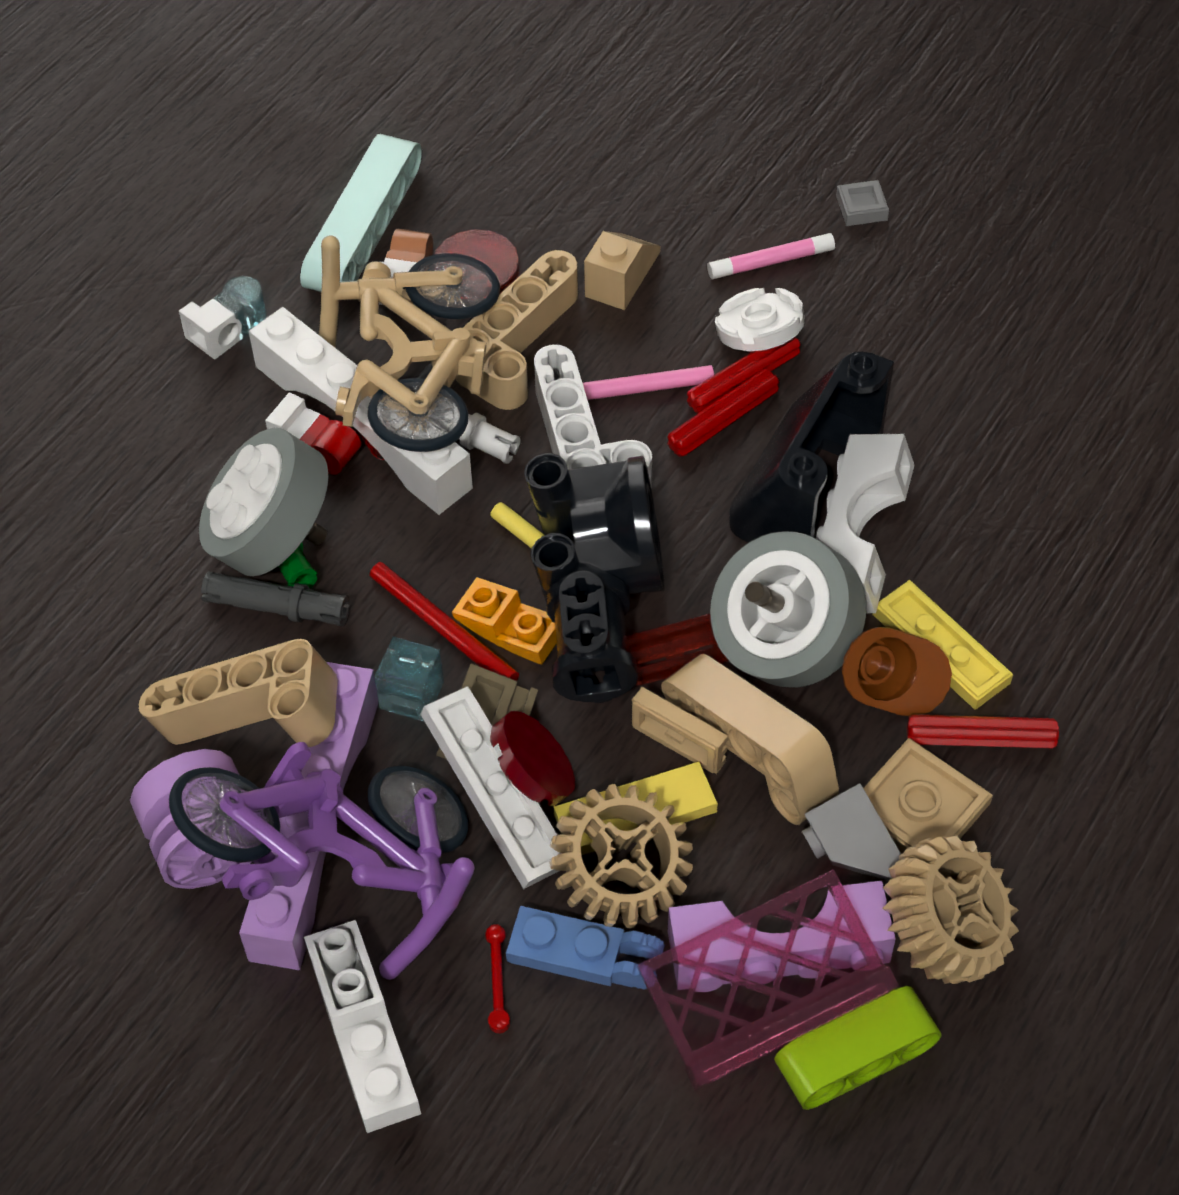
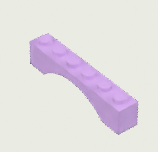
[239,662,379,970]

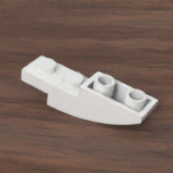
[304,920,421,1133]

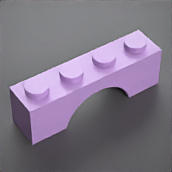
[668,881,896,992]

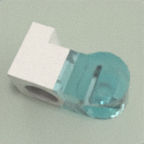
[179,276,266,360]

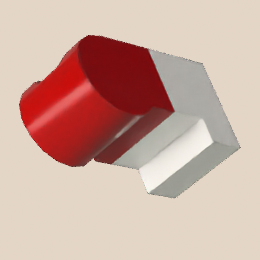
[265,392,361,475]

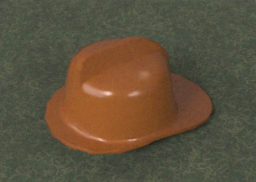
[842,627,952,716]

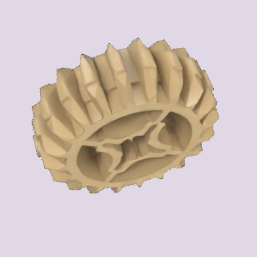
[549,784,693,928]
[882,835,1019,984]

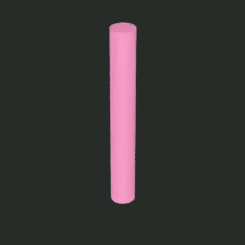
[583,365,714,400]

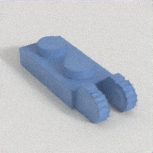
[506,906,665,990]

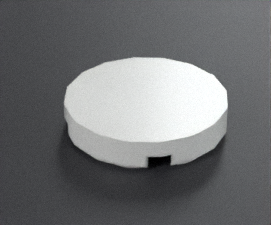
[715,288,805,352]

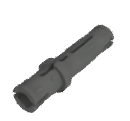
[201,571,350,626]

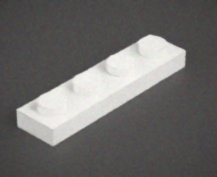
[420,686,562,889]

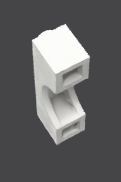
[816,434,914,613]

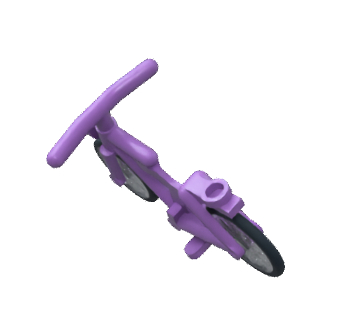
[169,742,475,980]

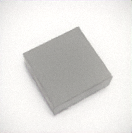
[836,180,889,226]

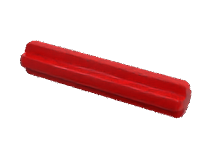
[687,337,801,413]
[667,369,779,457]
[907,714,1059,748]

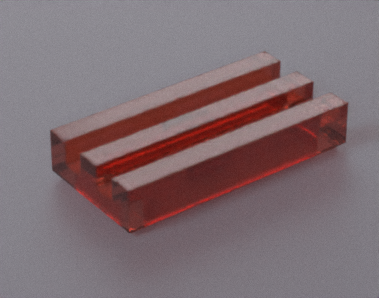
[626,614,729,686]

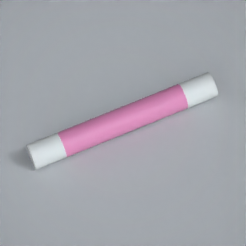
[707,233,835,280]

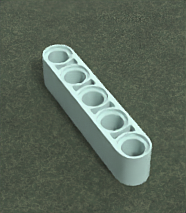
[300,134,422,292]

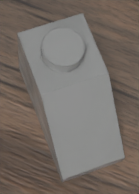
[802,783,901,881]

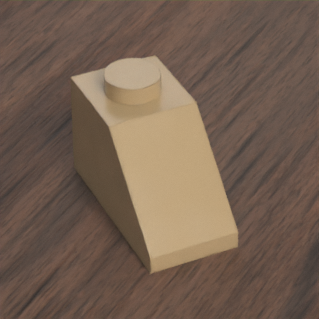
[584,231,660,310]

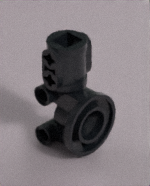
[524,453,664,703]

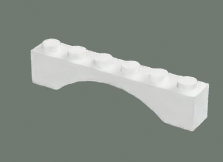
[248,307,473,515]

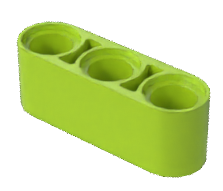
[774,986,942,1110]

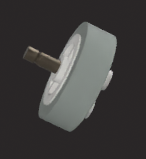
[199,428,328,576]
[710,531,866,687]

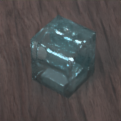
[374,636,444,722]

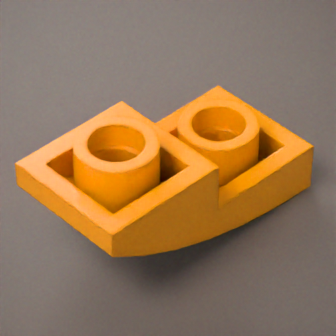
[452,577,557,665]

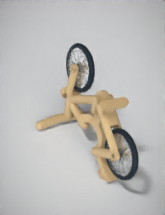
[319,235,500,452]

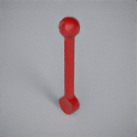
[485,924,510,1034]

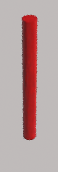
[370,562,519,681]

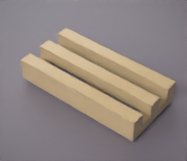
[632,687,728,774]

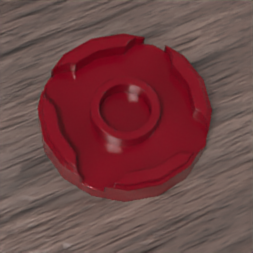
[490,711,575,806]

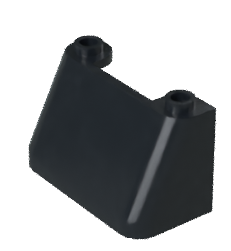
[729,351,894,542]

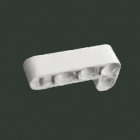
[534,344,652,488]

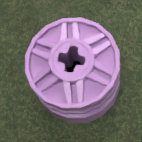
[130,749,262,889]

